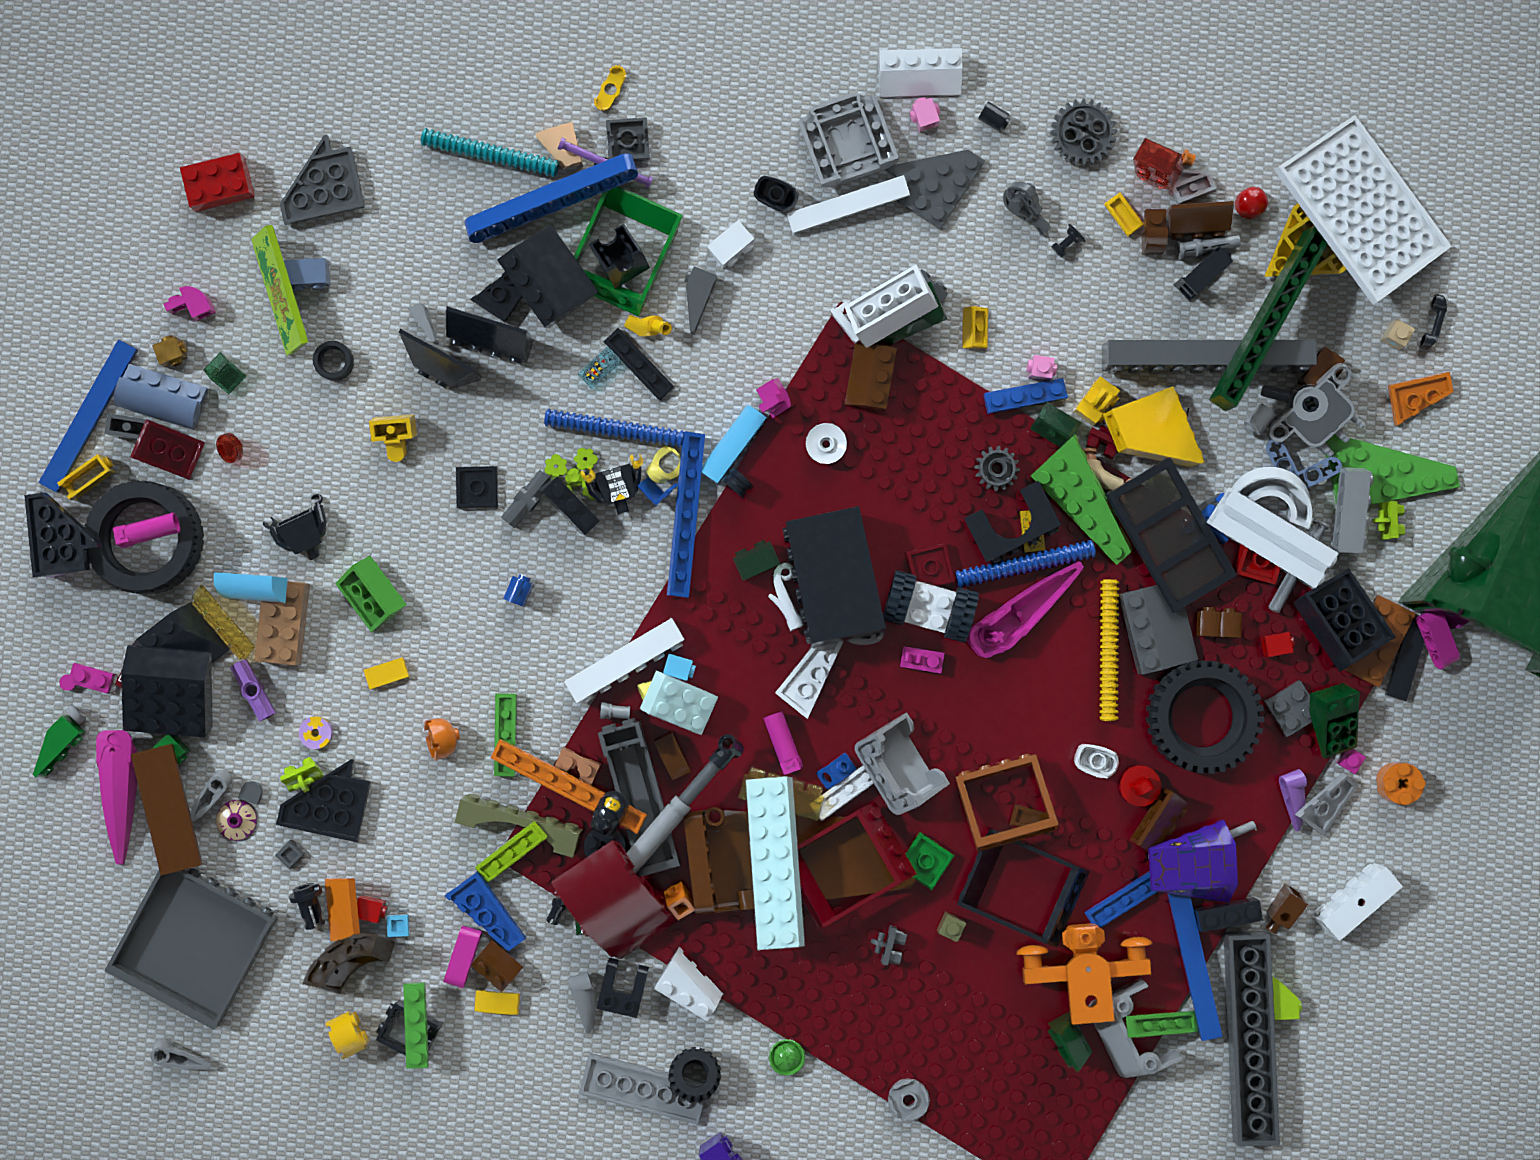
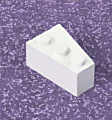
[654,947,723,1021]

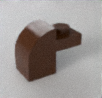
[1141,209,1168,255]

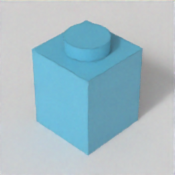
[663,654,696,681]

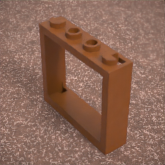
[956,754,1058,852]

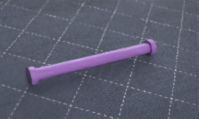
[557,137,653,188]

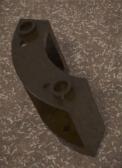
[302,933,395,994]

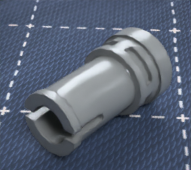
[600,702,630,720]

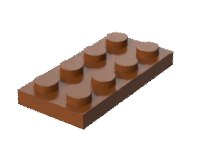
[1344,595,1416,687]

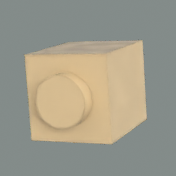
[1380,319,1415,350]

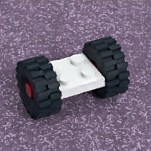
[883,570,979,643]

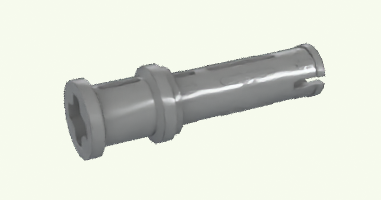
[1176,235,1240,260]

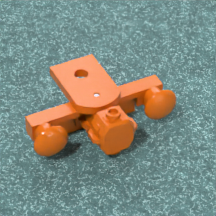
[1017,923,1152,1024]

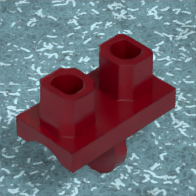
[1085,425,1118,460]

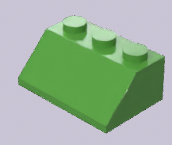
[335,556,407,633]

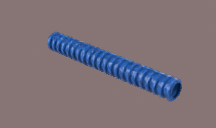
[544,408,684,448]
[955,540,1096,588]

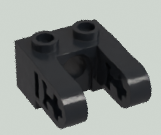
[596,957,649,1018]

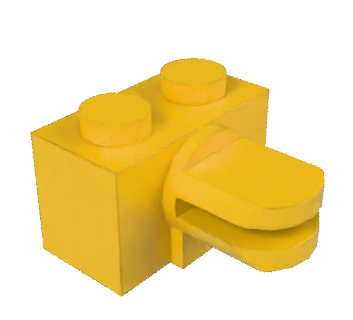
[1073,376,1120,426]
[369,414,417,462]

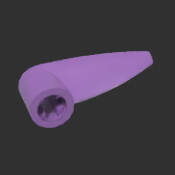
[1279,769,1307,832]

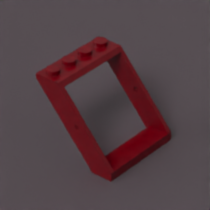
[797,802,917,930]

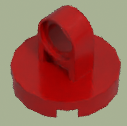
[1119,765,1161,807]

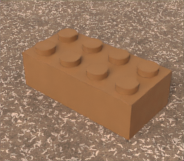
[254,581,310,665]

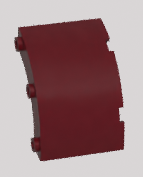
[551,840,681,959]

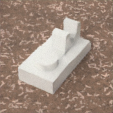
[830,302,860,344]

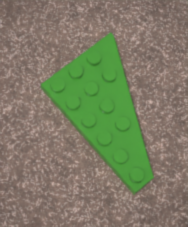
[1325,434,1460,505]

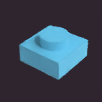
[387,914,410,937]

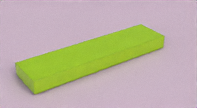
[475,821,548,883]

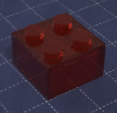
[1133,138,1184,190]

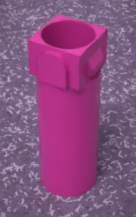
[113,513,180,548]
[763,711,803,775]

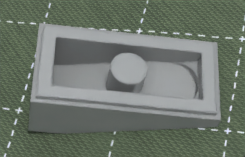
[408,303,439,345]

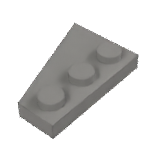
[1295,773,1359,836]

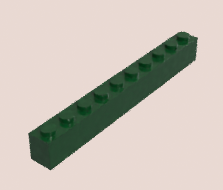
[1209,226,1328,412]

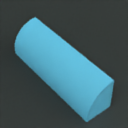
[701,405,767,485]
[214,572,288,603]

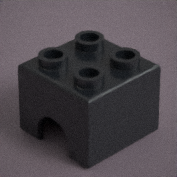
[589,224,650,289]

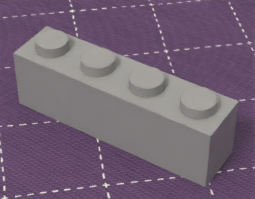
[1332,467,1373,553]

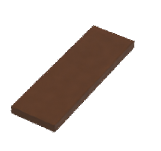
[131,744,203,875]

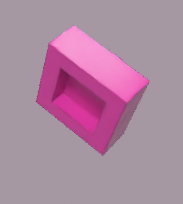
[1336,749,1366,774]

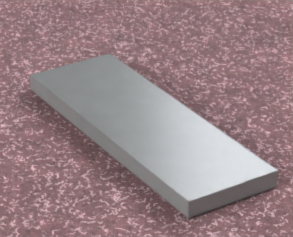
[579,1053,706,1125]

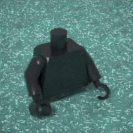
[263,494,327,560]

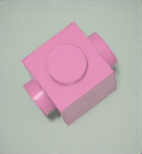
[909,97,940,132]
[1026,355,1057,381]

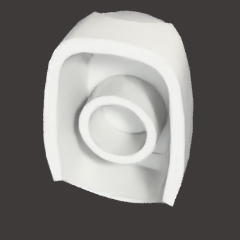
[1074,744,1119,778]

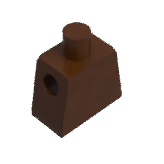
[1266,883,1309,934]

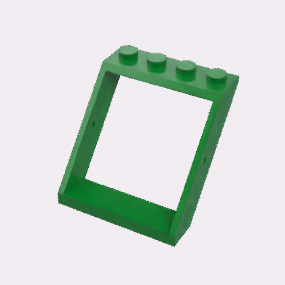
[574,186,683,317]

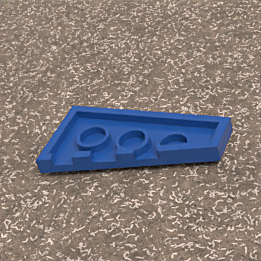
[444,871,526,951]

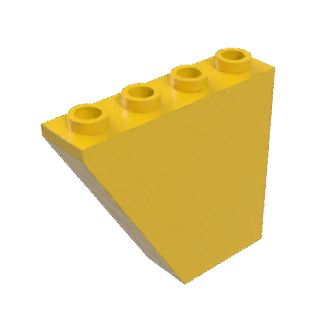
[1103,386,1204,468]

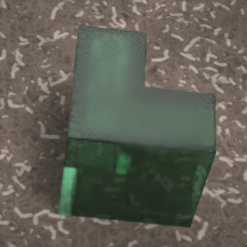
[203,352,246,394]

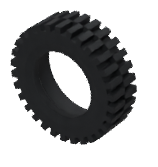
[1145,661,1264,774]

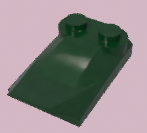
[879,281,948,344]

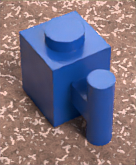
[503,574,534,607]

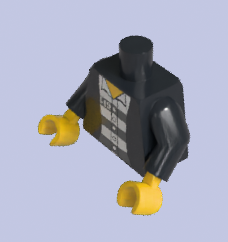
[580,454,644,515]

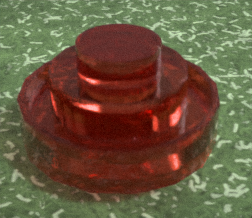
[216,433,243,463]

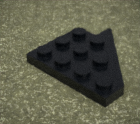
[24,492,103,578]
[276,759,371,842]

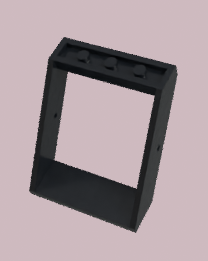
[957,828,1090,948]

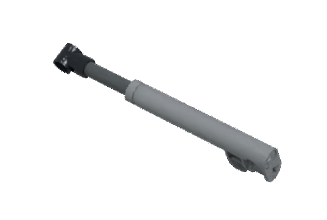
[627,734,744,873]

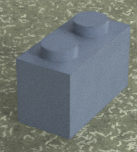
[284,258,330,291]

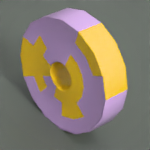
[299,716,333,749]

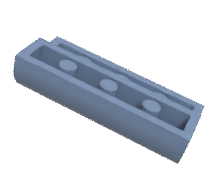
[114,364,208,429]

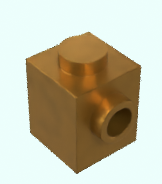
[152,335,188,367]

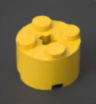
[326,1011,370,1060]

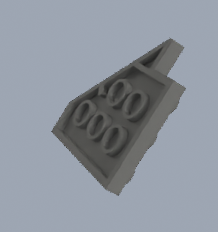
[280,134,366,225]
[885,150,985,230]

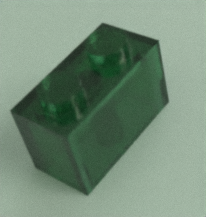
[1030,401,1081,448]
[733,540,780,581]

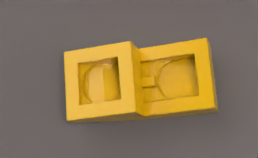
[474,989,520,1015]

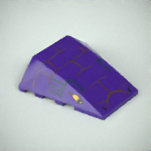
[1148,820,1238,903]

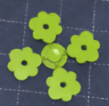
[544,448,598,501]

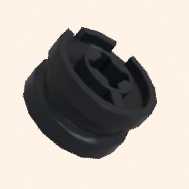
[722,468,754,499]

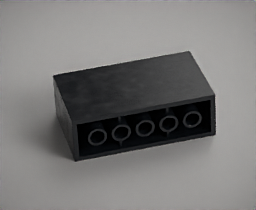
[782,506,886,648]

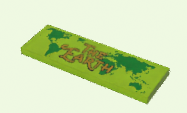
[251,225,308,356]

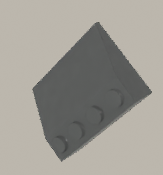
[1118,580,1198,675]

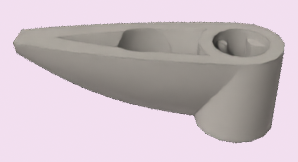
[190,769,231,823]
[568,971,595,1034]
[151,1039,211,1069]

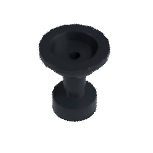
[1051,223,1086,258]

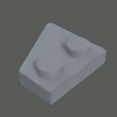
[1162,168,1217,204]

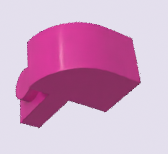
[163,286,216,321]
[756,378,791,418]

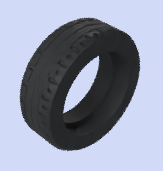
[84,481,204,594]

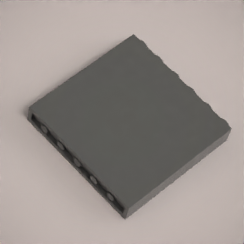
[104,867,278,1030]

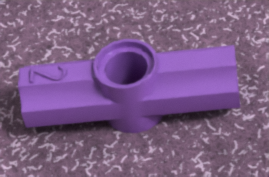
[230,659,276,722]

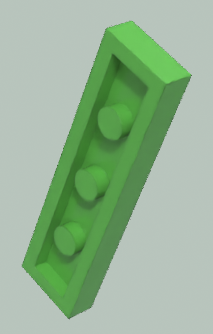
[494,693,517,776]
[403,982,429,1069]
[1126,1011,1198,1038]

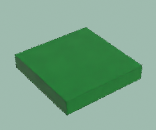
[905,832,954,890]

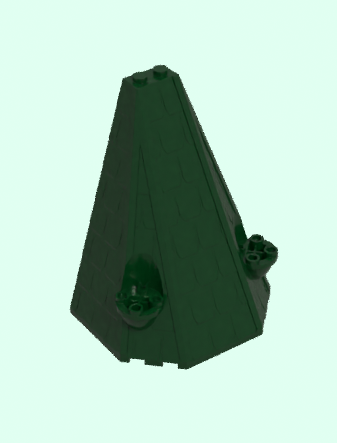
[1398,451,1540,678]

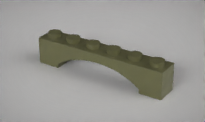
[455,794,583,858]

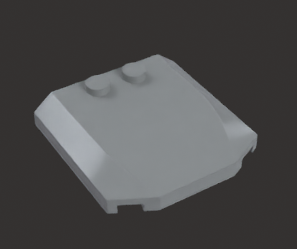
[798,93,899,188]

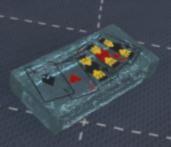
[577,346,622,389]

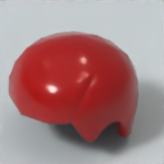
[1234,186,1269,220]

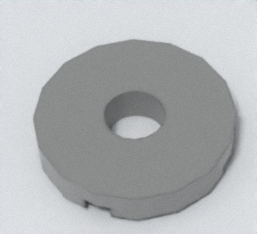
[888,1078,930,1122]

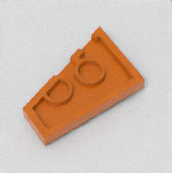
[1387,372,1453,425]

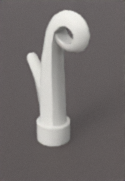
[768,563,805,631]

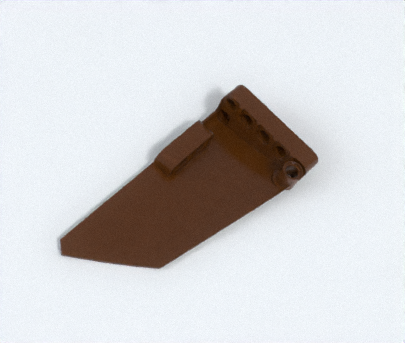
[684,807,916,916]

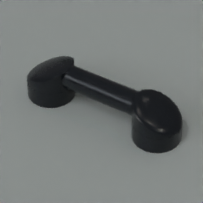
[1420,294,1447,350]

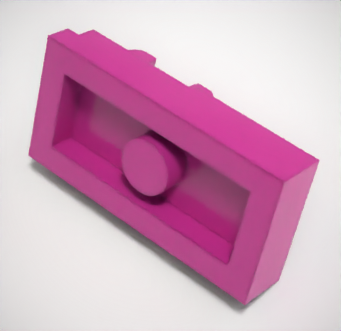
[900,646,945,673]

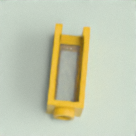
[57,454,116,501]

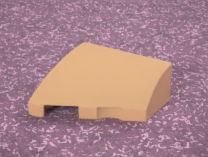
[535,122,583,170]

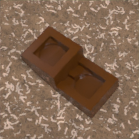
[653,731,691,781]

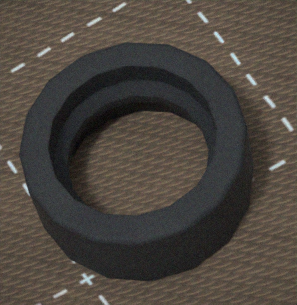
[313,341,354,381]

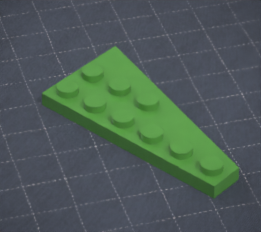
[1031,434,1133,565]

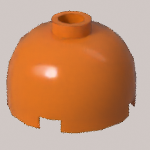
[424,718,460,761]

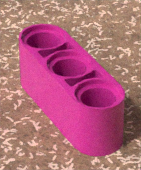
[1417,611,1460,670]
[443,925,482,988]

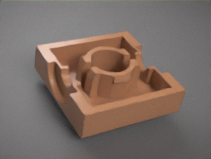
[555,747,601,786]

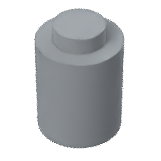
[1244,403,1276,436]

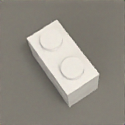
[707,220,754,269]

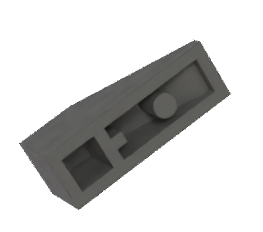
[684,266,717,335]

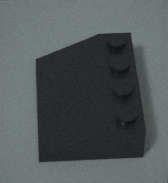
[497,224,599,328]
[446,306,534,365]
[1293,568,1396,672]

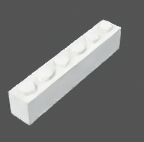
[564,618,685,704]

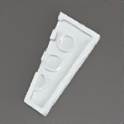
[775,642,843,719]

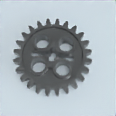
[1050,98,1117,166]

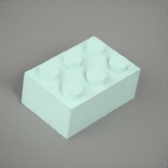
[640,670,718,735]

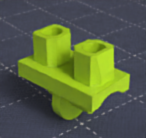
[1372,501,1405,540]
[280,757,324,793]

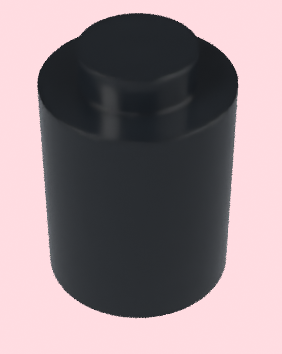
[978,101,1011,132]

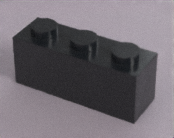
[538,476,599,535]
[1193,897,1263,932]

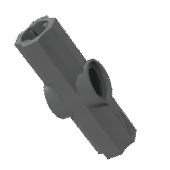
[501,470,550,528]

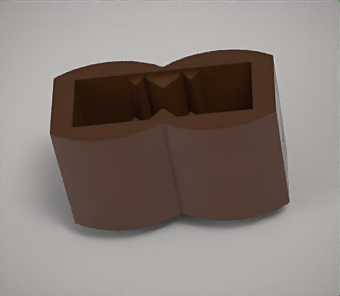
[1196,607,1242,638]

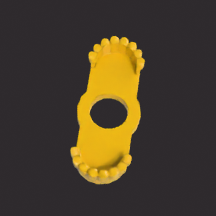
[594,65,626,111]

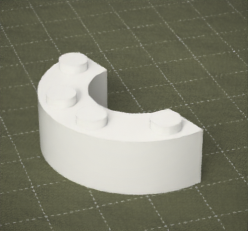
[1232,467,1312,529]

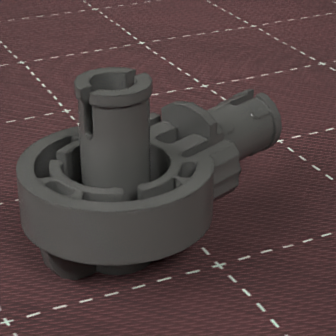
[1003,181,1051,235]

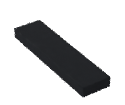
[603,328,675,401]
[1385,618,1425,701]

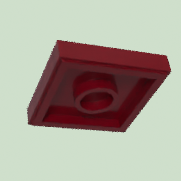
[905,542,956,587]

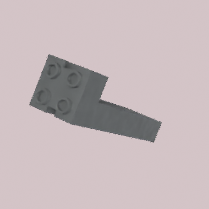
[598,718,681,877]

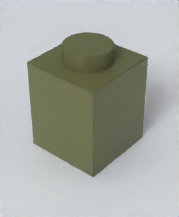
[937,911,966,942]

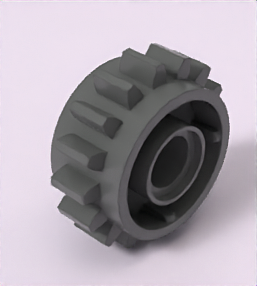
[974,446,1020,491]

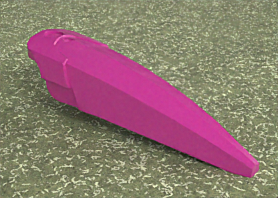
[967,561,1084,658]
[96,730,137,864]

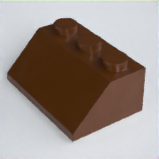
[1166,201,1234,240]
[845,344,897,412]
[1130,788,1187,852]

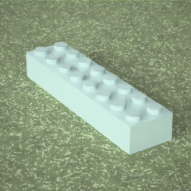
[746,776,805,950]

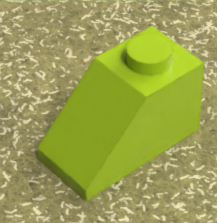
[1272,976,1302,1020]

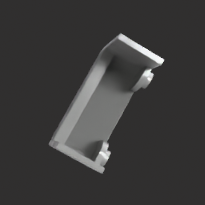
[1089,978,1183,1078]

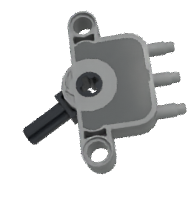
[1261,363,1365,457]

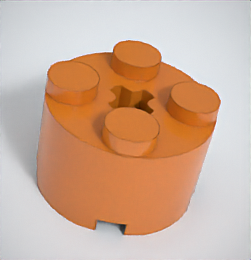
[1376,762,1426,805]

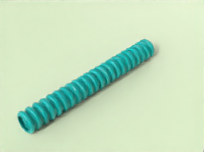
[420,128,559,178]

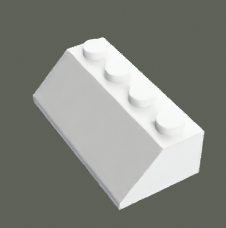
[878,48,962,98]
[844,265,938,348]

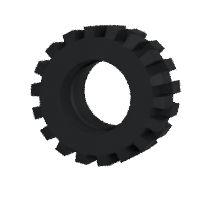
[668,1047,721,1103]

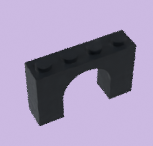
[964,481,1061,565]

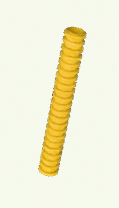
[1100,580,1119,721]

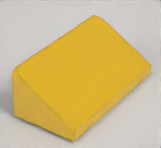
[962,306,988,349]

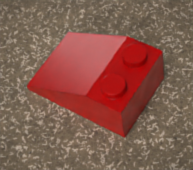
[1235,521,1294,584]

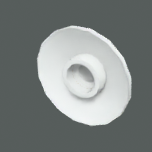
[806,423,847,464]

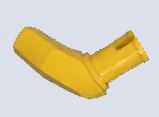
[623,315,672,336]

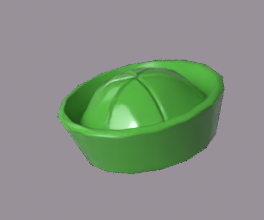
[769,1039,805,1076]

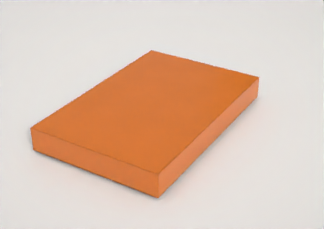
[325,878,360,941]

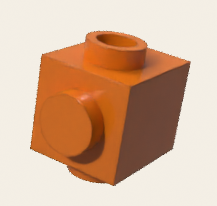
[664,882,695,920]

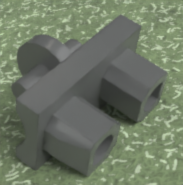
[871,925,907,966]

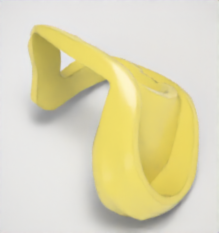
[646,446,681,484]

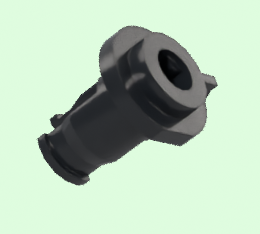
[289,883,325,930]

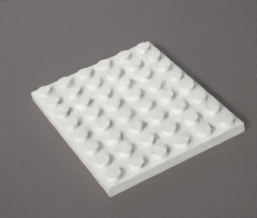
[1274,115,1452,305]

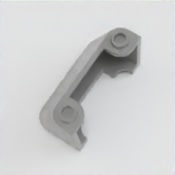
[855,713,950,815]

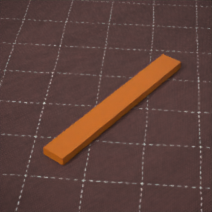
[491,739,648,834]

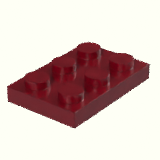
[130,419,205,480]

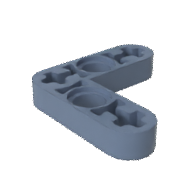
[1266,439,1342,488]

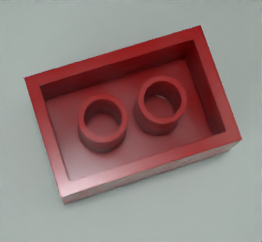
[180,152,255,212]

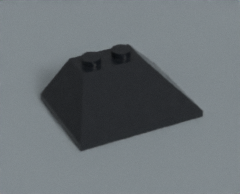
[399,328,482,389]
[132,601,230,664]

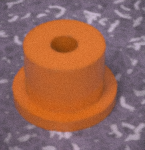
[1180,149,1196,166]

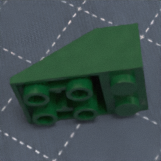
[1309,683,1360,758]
[1047,1011,1092,1072]

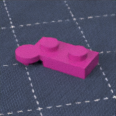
[59,663,115,694]

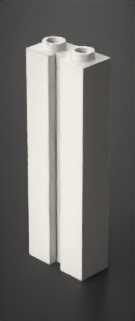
[1207,487,1338,588]

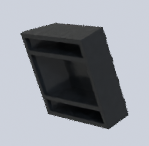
[121,645,213,738]

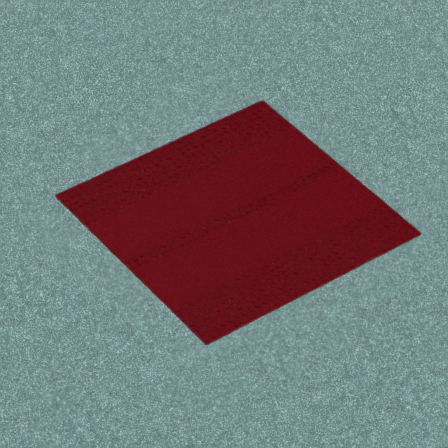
[506,302,1374,1160]

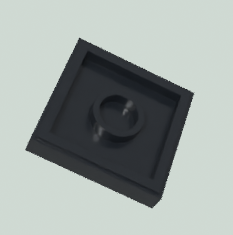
[456,466,498,508]

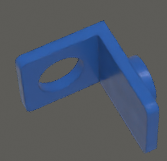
[638,477,678,506]
[816,753,856,789]

